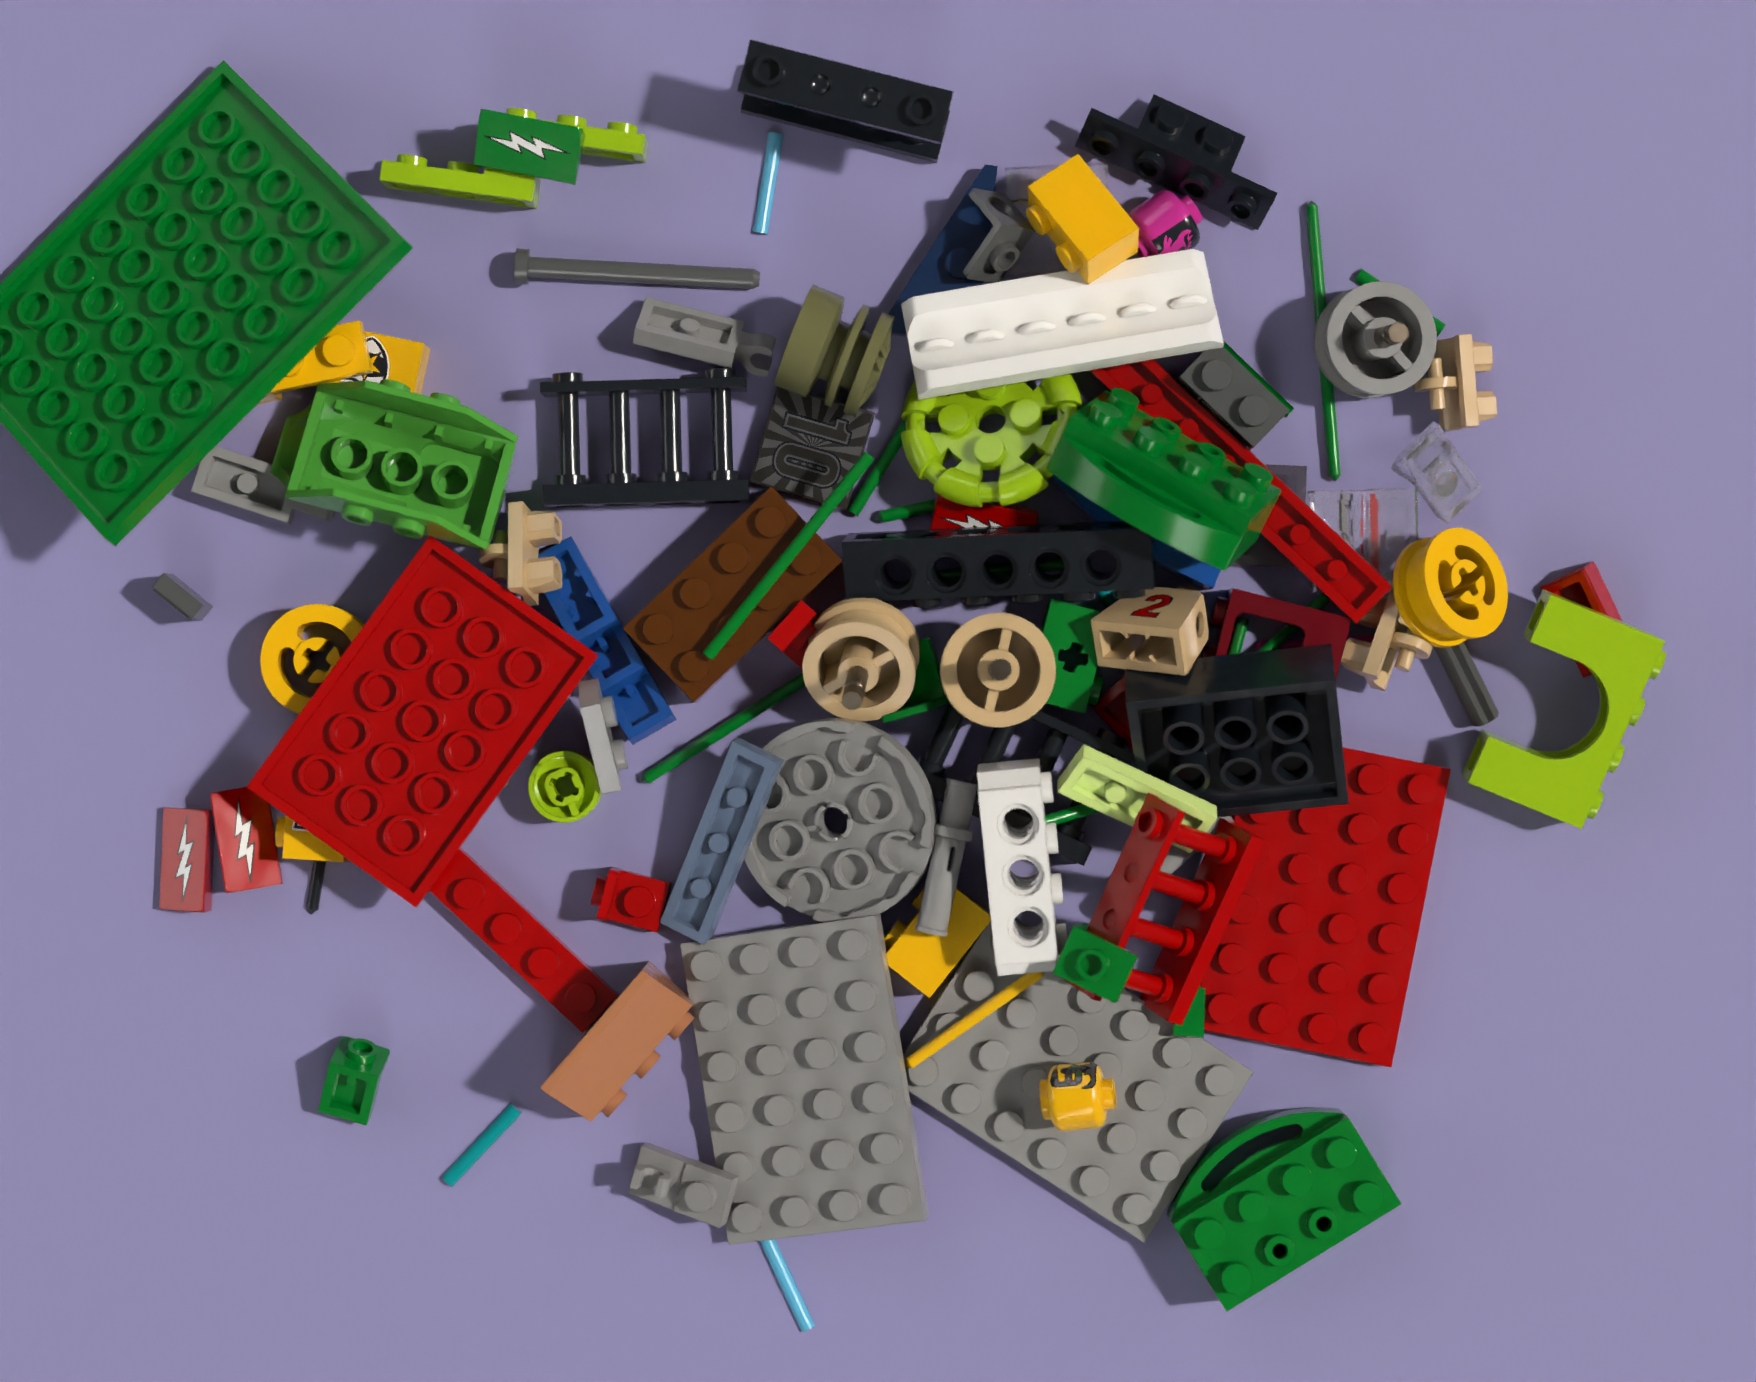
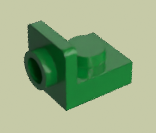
[318,1036,390,1126]

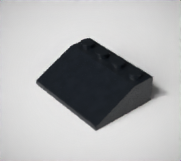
[1125,644,1349,817]

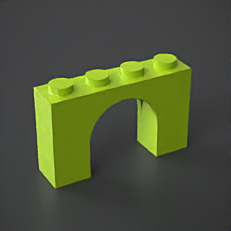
[1461,589,1666,829]

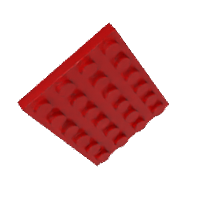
[246,536,599,908]
[1201,747,1451,1067]

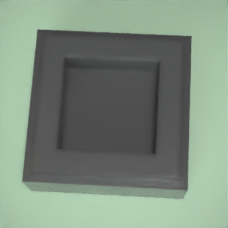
[152,573,213,620]

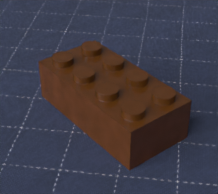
[623,486,843,703]

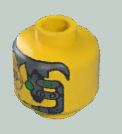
[1039,1062,1117,1131]

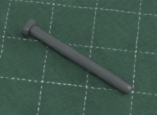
[514,248,760,289]

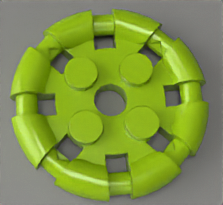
[901,374,1083,508]

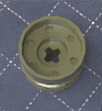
[774,285,894,417]

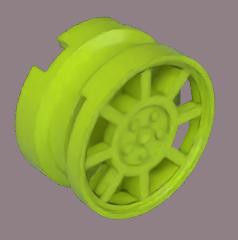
[528,750,602,823]

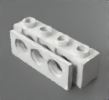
[977,758,1068,976]

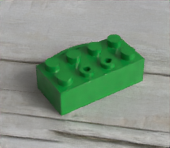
[1046,388,1282,571]
[1167,1107,1401,1312]

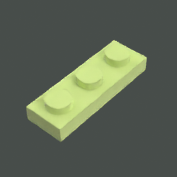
[1057,744,1217,853]

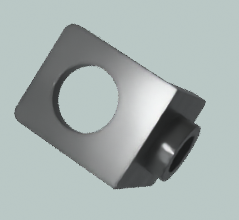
[963,188,1035,283]

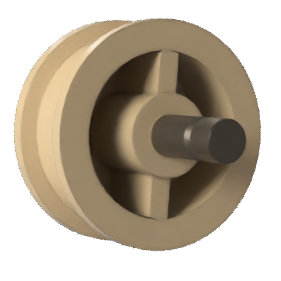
[802,598,920,722]
[940,613,1056,727]

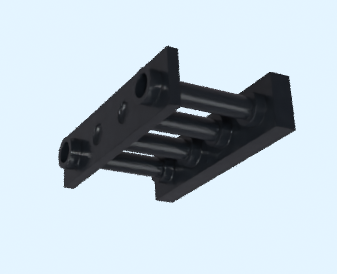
[737,39,953,163]
[540,368,750,508]
[917,702,1134,866]

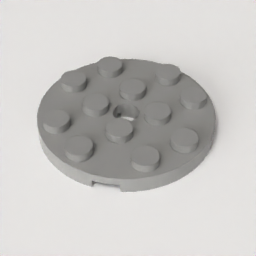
[744,718,937,922]

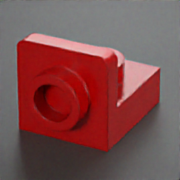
[767,600,819,669]
[590,867,671,932]

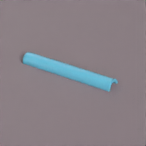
[753,132,783,235]
[759,1239,815,1332]

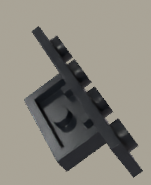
[1075,94,1277,230]

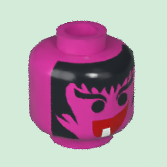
[1129,190,1203,258]

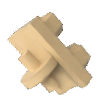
[1414,334,1497,432]
[479,501,562,606]
[1341,588,1433,691]

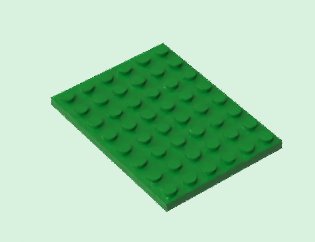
[0,60,413,546]

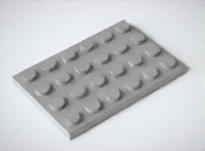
[680,914,929,1245]
[903,918,1254,1243]

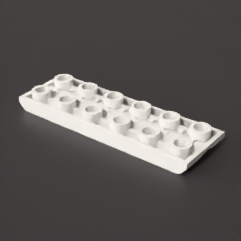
[901,249,1224,399]

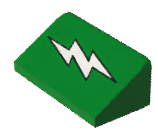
[474,109,585,185]

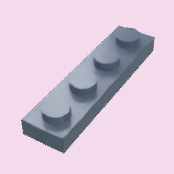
[660,738,784,945]

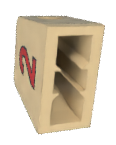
[1091,584,1209,675]

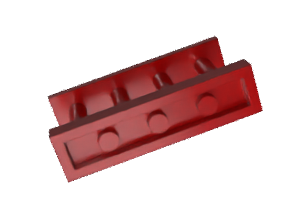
[1064,792,1266,1026]

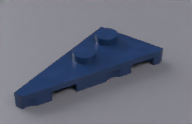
[888,165,998,337]

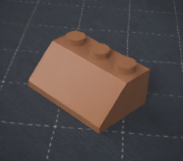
[540,961,695,1122]

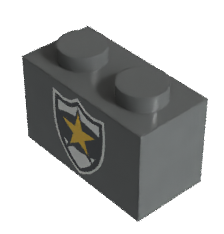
[1176,347,1289,450]

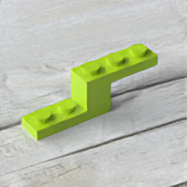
[379,108,648,209]

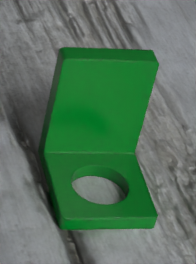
[882,637,949,723]
[1052,922,1138,1003]

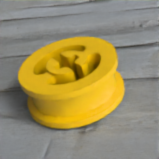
[1393,528,1508,648]
[260,604,365,714]

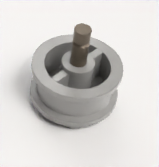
[1314,281,1437,398]

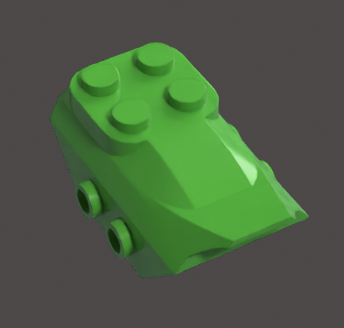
[270,379,518,550]

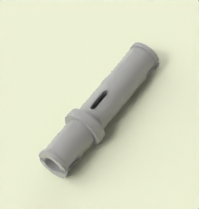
[914,778,979,937]

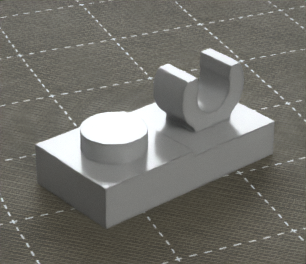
[629,1143,739,1228]

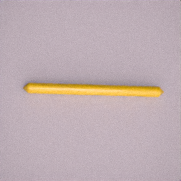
[904,972,1044,1068]

